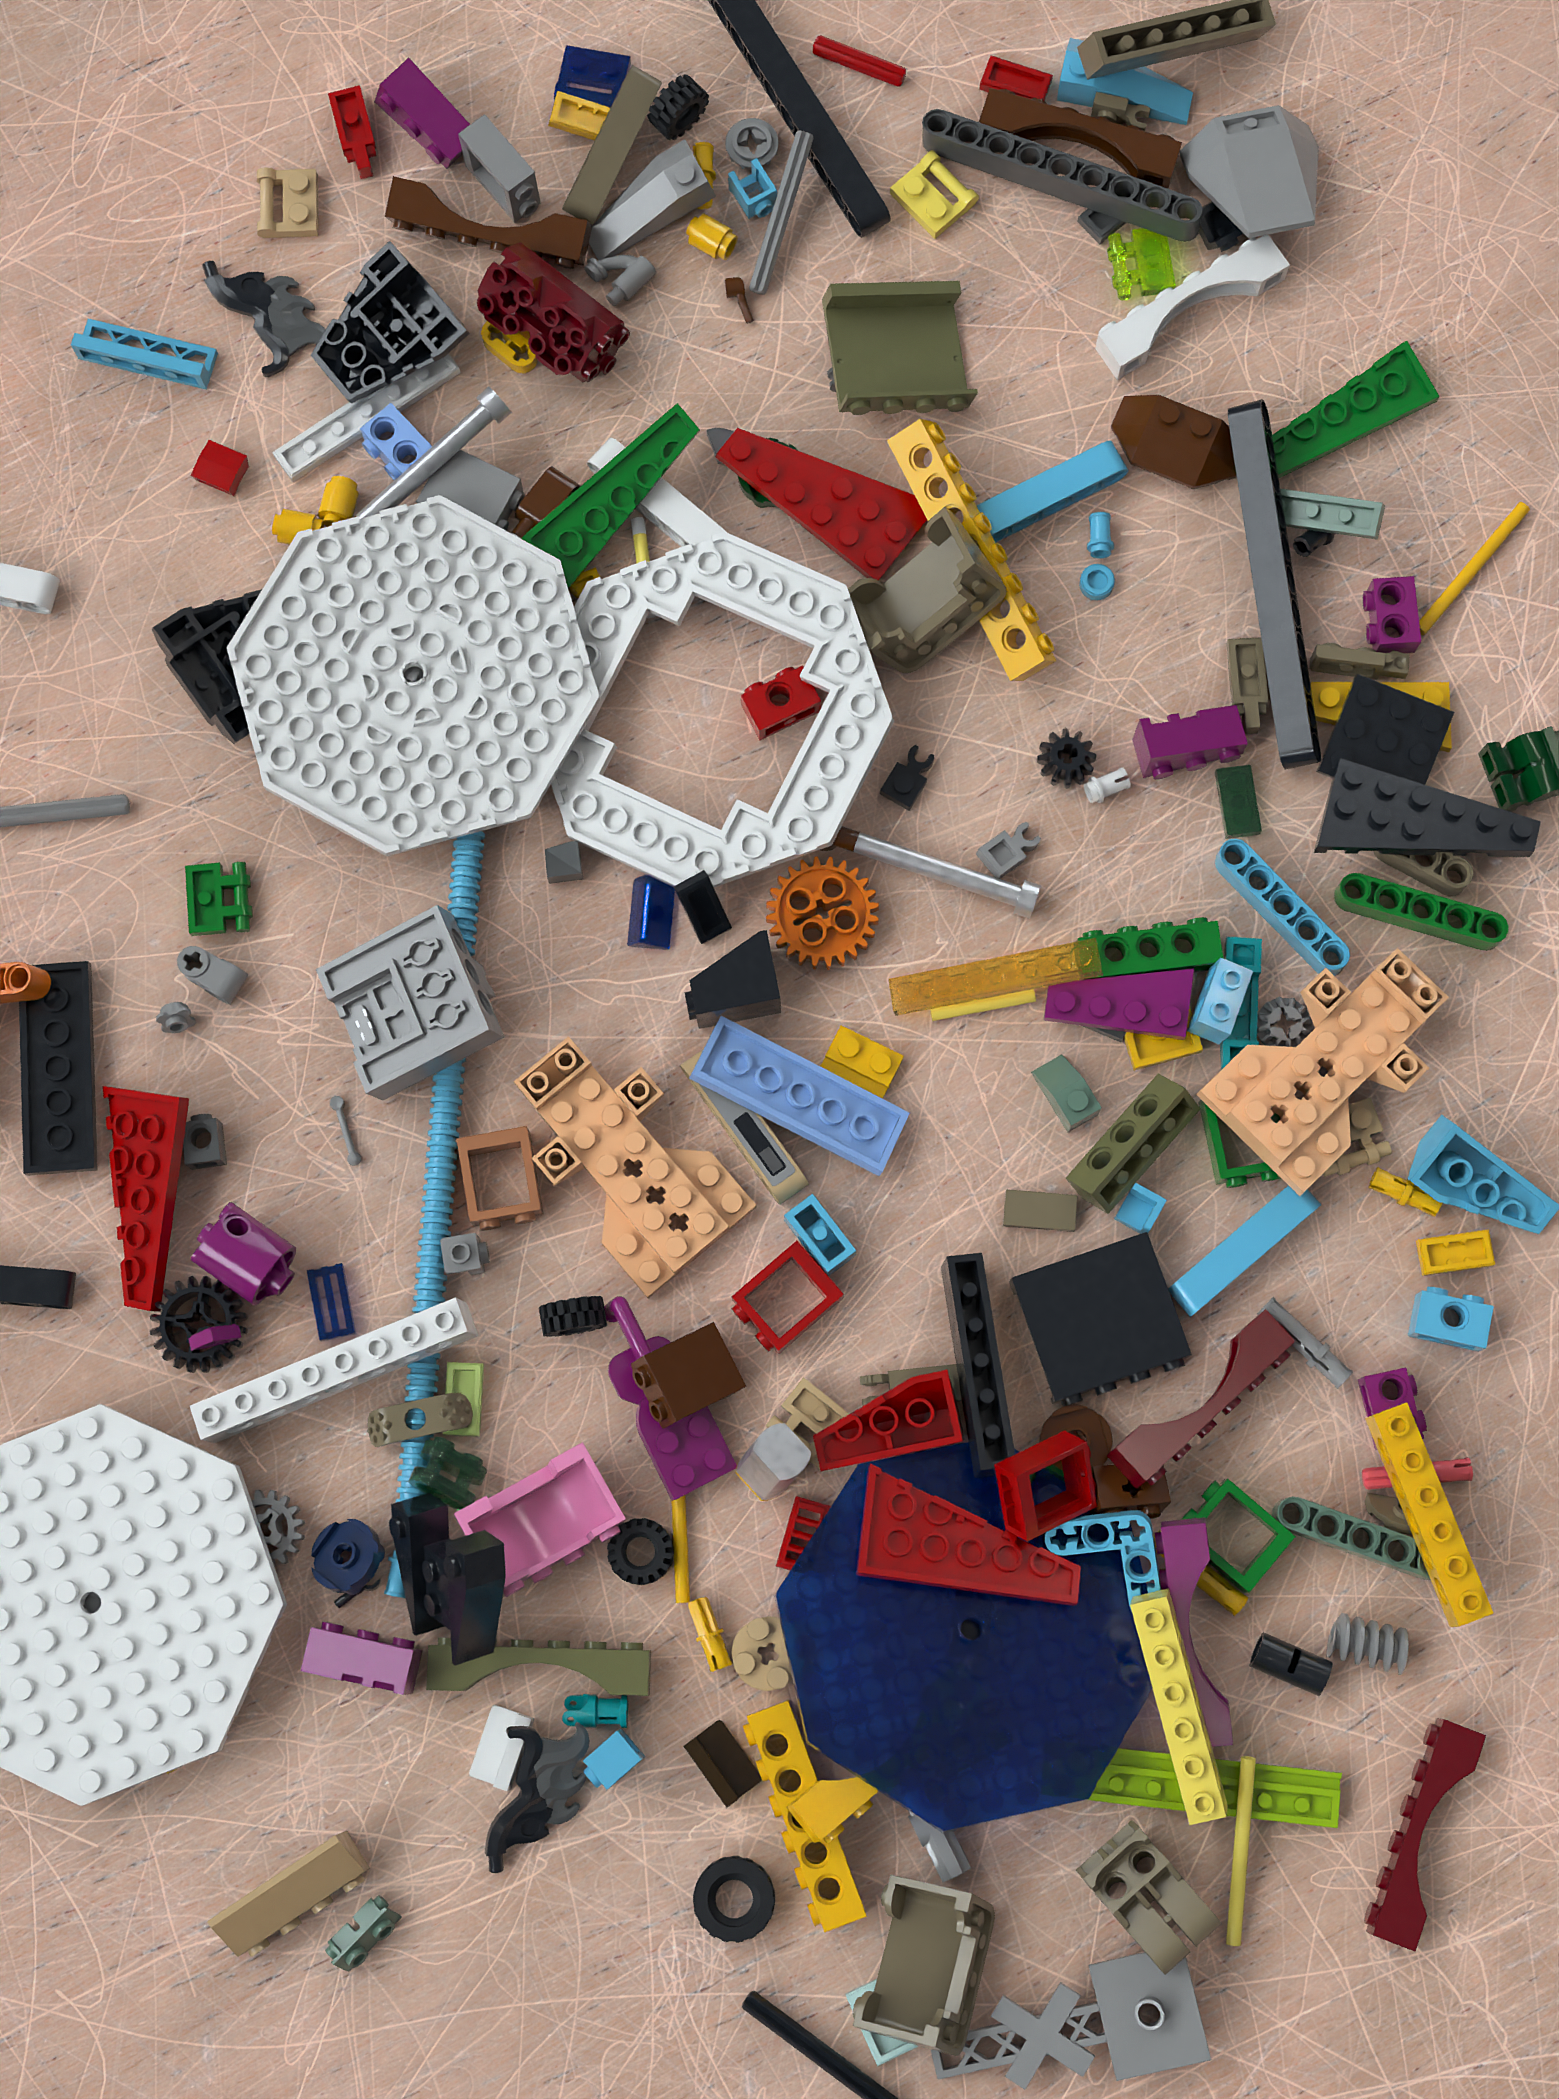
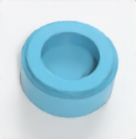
[1079,564,1115,600]

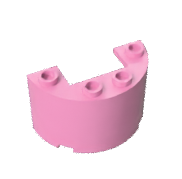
[454,1442,626,1597]

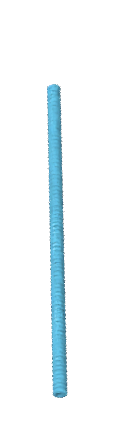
[395,831,485,1503]

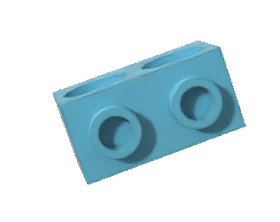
[1187,957,1253,1044]
[583,1728,645,1789]

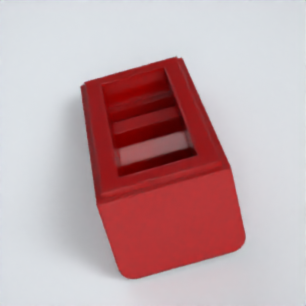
[776,1496,830,1577]

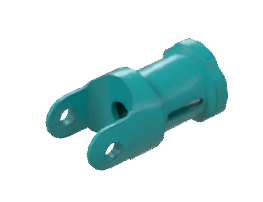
[562,1694,628,1728]

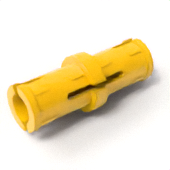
[1368,1167,1442,1217]

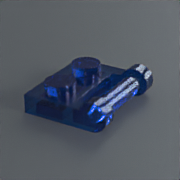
[554,45,631,108]

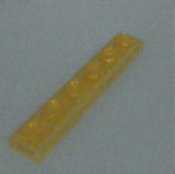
[888,938,1103,1016]

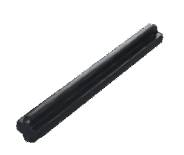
[742,1991,898,2099]

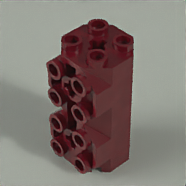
[477,242,630,383]

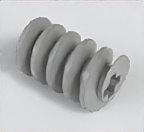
[1326,1613,1409,1675]

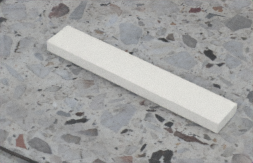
[272,353,461,482]

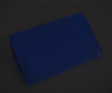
[627,875,675,950]

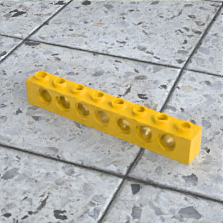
[887,419,1056,681]

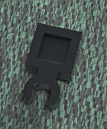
[880,745,934,811]

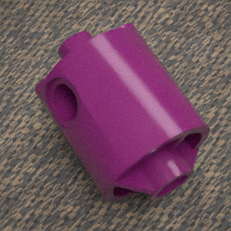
[191,1202,297,1306]

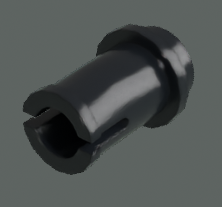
[1293,530,1335,557]

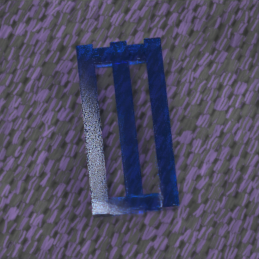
[307,1263,356,1342]

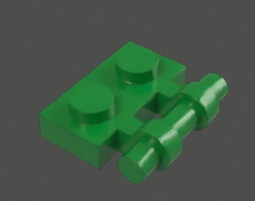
[185,862,253,936]

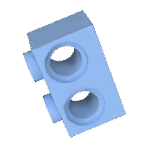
[360,403,432,480]

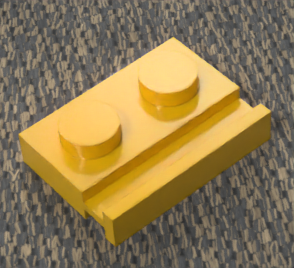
[820,1025,904,1099]

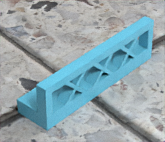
[71,319,218,390]

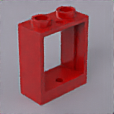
[731,1240,844,1354]
[994,1430,1097,1542]

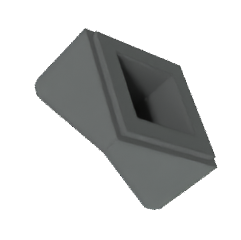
[545,840,583,884]

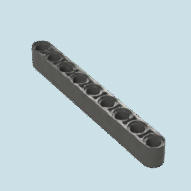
[922,109,1203,242]

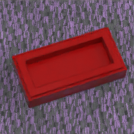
[979,55,1053,101]

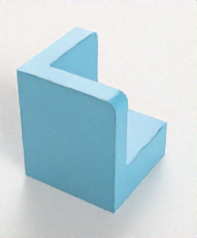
[1114,1183,1167,1234]

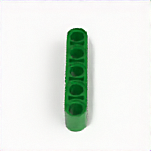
[1334,873,1509,951]

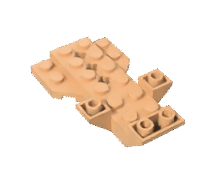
[1197,948,1449,1196]
[513,1036,757,1299]

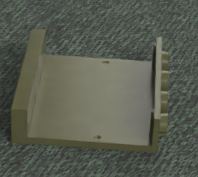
[822,281,978,415]

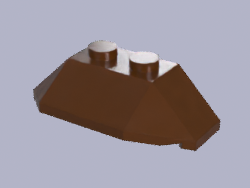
[1111,395,1237,490]

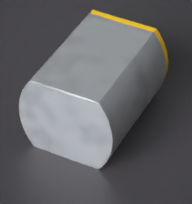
[735,1423,811,1501]

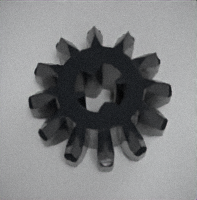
[1037,728,1096,789]

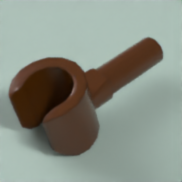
[725,277,754,324]

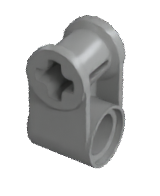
[177,946,248,1005]

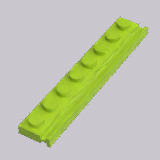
[1040,1740,1342,1828]

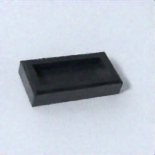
[673,870,732,944]

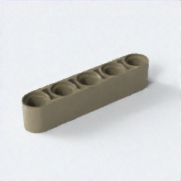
[562,65,662,225]

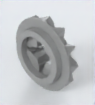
[725,118,778,169]
[1257,996,1312,1047]

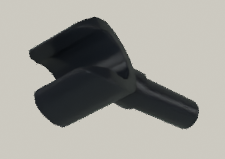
[334,1579,381,1608]

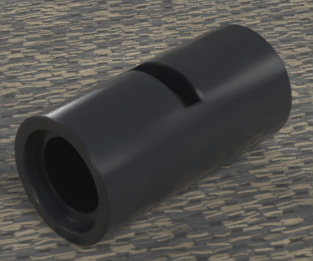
[1249,1632,1333,1696]

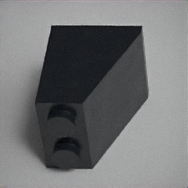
[684,930,781,1029]

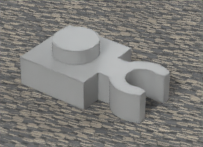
[976,822,1041,879]

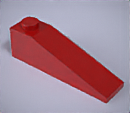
[813,1369,965,1472]

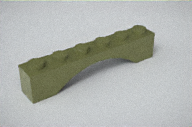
[426,1638,651,1696]

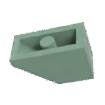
[1031,1054,1102,1133]

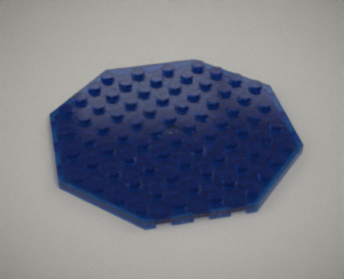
[774,1442,1152,1833]

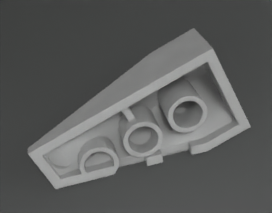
[589,139,716,260]

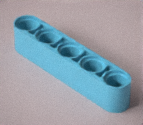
[977,441,1128,543]
[1215,838,1350,976]
[1168,1185,1321,1317]

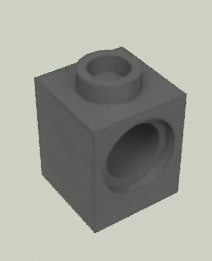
[183,1114,227,1170]

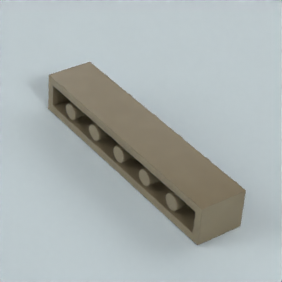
[1077,0,1276,80]

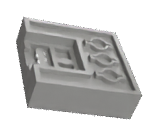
[316,905,505,1100]

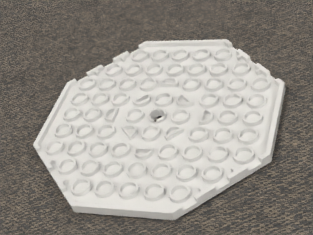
[227,495,600,856]
[0,1404,287,1806]

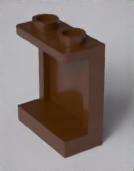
[631,1322,747,1429]

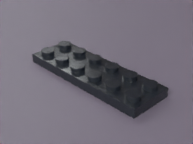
[19,961,98,1176]

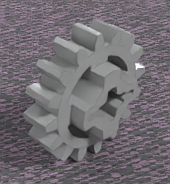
[251,1490,305,1567]

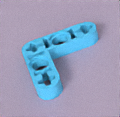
[1045,1510,1161,1609]

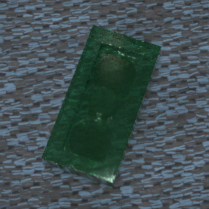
[1215,765,1262,839]

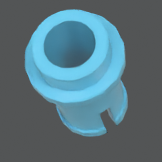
[1087,512,1114,559]
[384,1550,405,1598]

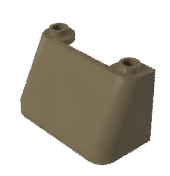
[848,507,1006,673]
[853,1875,995,2056]

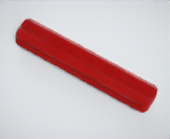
[813,35,906,87]

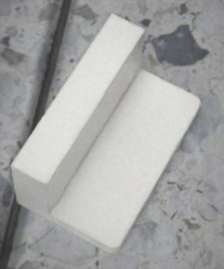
[469,1705,535,1791]

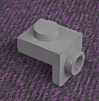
[440,1233,490,1275]

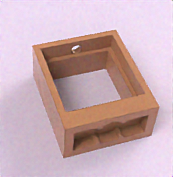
[456,1126,544,1231]

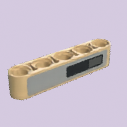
[680,1050,809,1205]

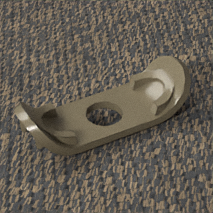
[367,1393,473,1447]

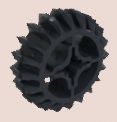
[150,1276,248,1373]

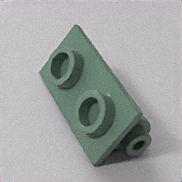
[325,1895,402,1972]

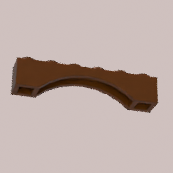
[979,88,1182,189]
[384,176,592,269]

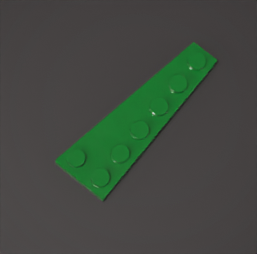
[1272,341,1440,478]
[521,403,700,589]

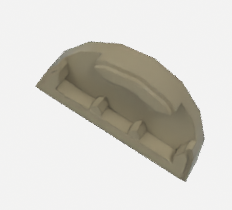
[1365,1492,1412,1534]

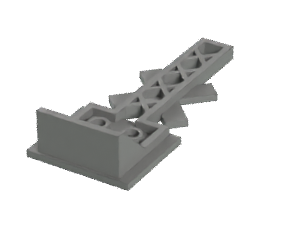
[931,1952,1211,2090]

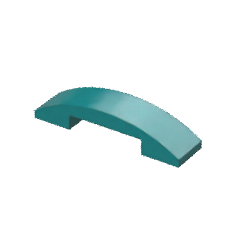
[1220,937,1262,1070]

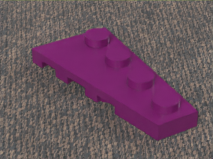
[1044,969,1194,1040]

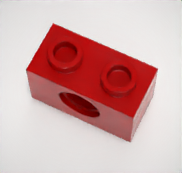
[741,665,821,741]

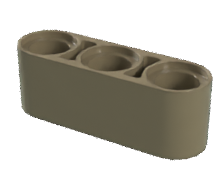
[1373,851,1473,896]

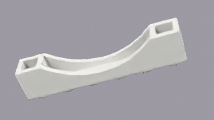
[1095,235,1290,380]

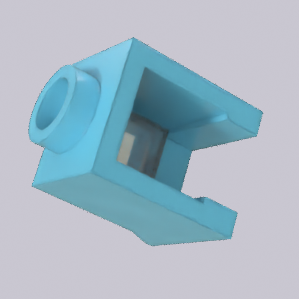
[728,158,777,219]

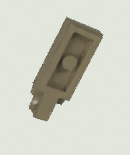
[1226,637,1268,734]
[1309,643,1410,680]

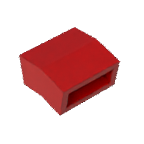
[190,440,249,496]

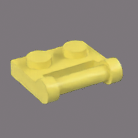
[890,150,979,239]

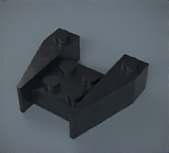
[389,1493,506,1666]

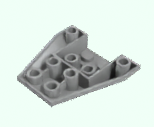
[1180,105,1319,238]

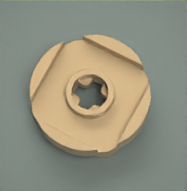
[731,1616,805,1691]

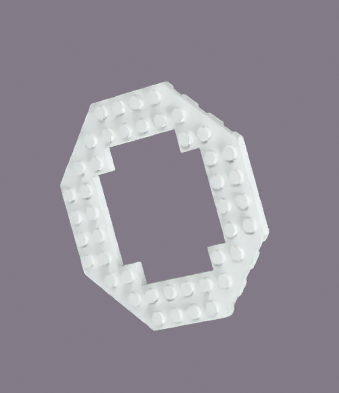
[551,531,894,887]

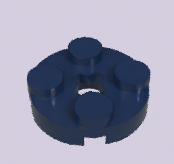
[311,1519,385,1595]

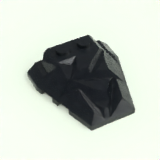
[311,241,470,404]
[152,589,262,744]

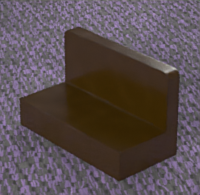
[683,1720,762,1808]

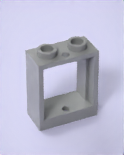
[458,114,541,223]

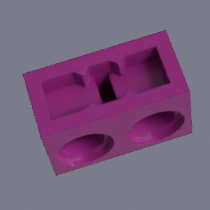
[1363,576,1421,653]
[1358,1367,1427,1450]

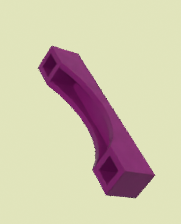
[1155,1517,1233,1747]

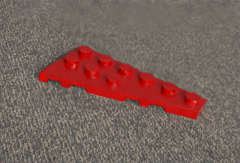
[715,428,927,581]
[856,1463,1081,1606]

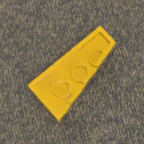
[1310,682,1452,752]

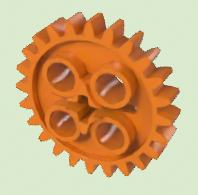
[766,856,879,970]

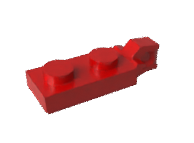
[328,85,377,179]

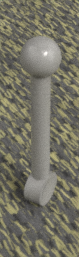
[330,1096,361,1166]

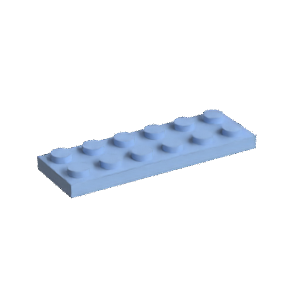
[689,1016,910,1176]

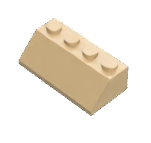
[207,1831,370,1957]

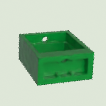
[1198,1099,1281,1188]
[1181,1478,1296,1593]

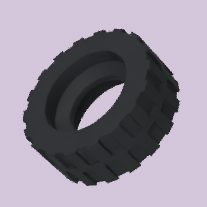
[693,1856,775,1943]

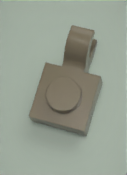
[1091,92,1151,132]

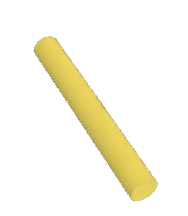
[930,988,1036,1021]

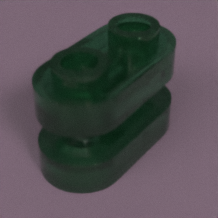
[408,1437,487,1510]

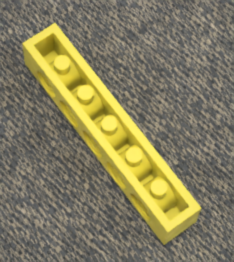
[1130,1588,1228,1825]

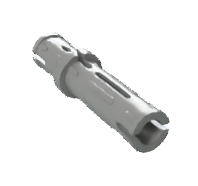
[1257,1297,1353,1389]

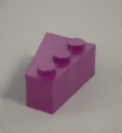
[374,57,470,169]

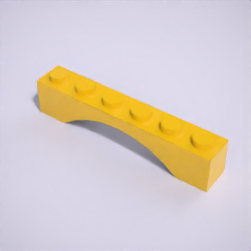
[786,1661,989,1843]

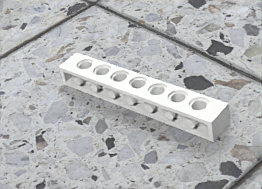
[190,1297,478,1443]

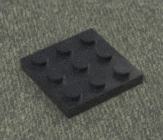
[1316,674,1455,785]

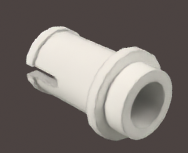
[1084,767,1131,803]

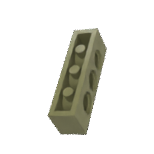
[1066,1073,1201,1214]

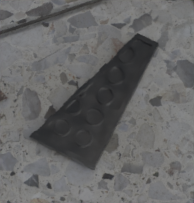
[1314,758,1541,857]

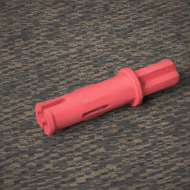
[1362,1457,1473,1490]

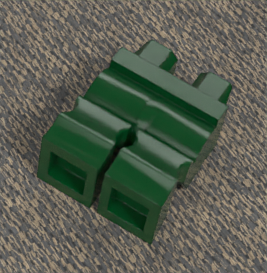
[1478,726,1559,812]

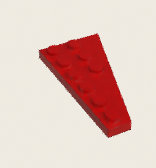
[102,1086,189,1311]

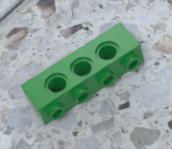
[1075,917,1224,980]

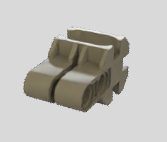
[1076,1820,1222,1975]

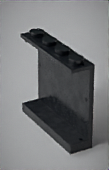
[1009,1232,1192,1407]

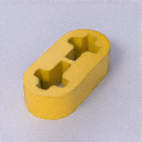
[481,321,538,373]

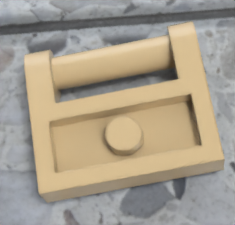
[257,167,318,238]

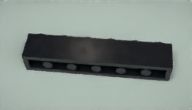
[941,1253,1015,1479]

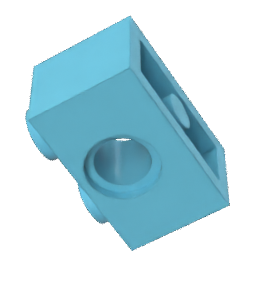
[784,1194,856,1277]
[1408,1287,1494,1352]

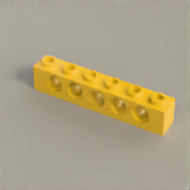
[1365,1402,1494,1627]
[743,1700,867,1933]

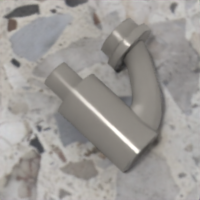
[584,255,656,306]

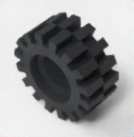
[647,74,709,140]
[539,1296,607,1337]
[607,1518,674,1585]

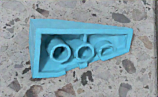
[1057,38,1193,125]
[1408,1114,1559,1234]

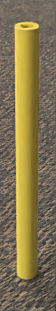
[1226,1756,1256,1946]

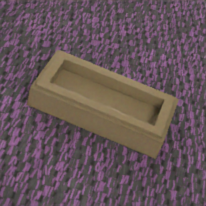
[1003,1189,1077,1232]

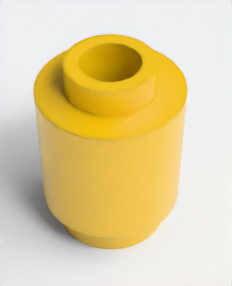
[686,213,738,260]
[318,476,359,527]
[272,509,324,545]

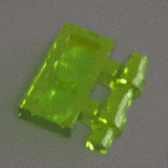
[1107,228,1176,301]

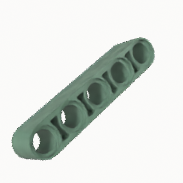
[1272,1496,1431,1580]

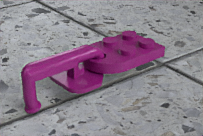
[604,1296,737,1501]

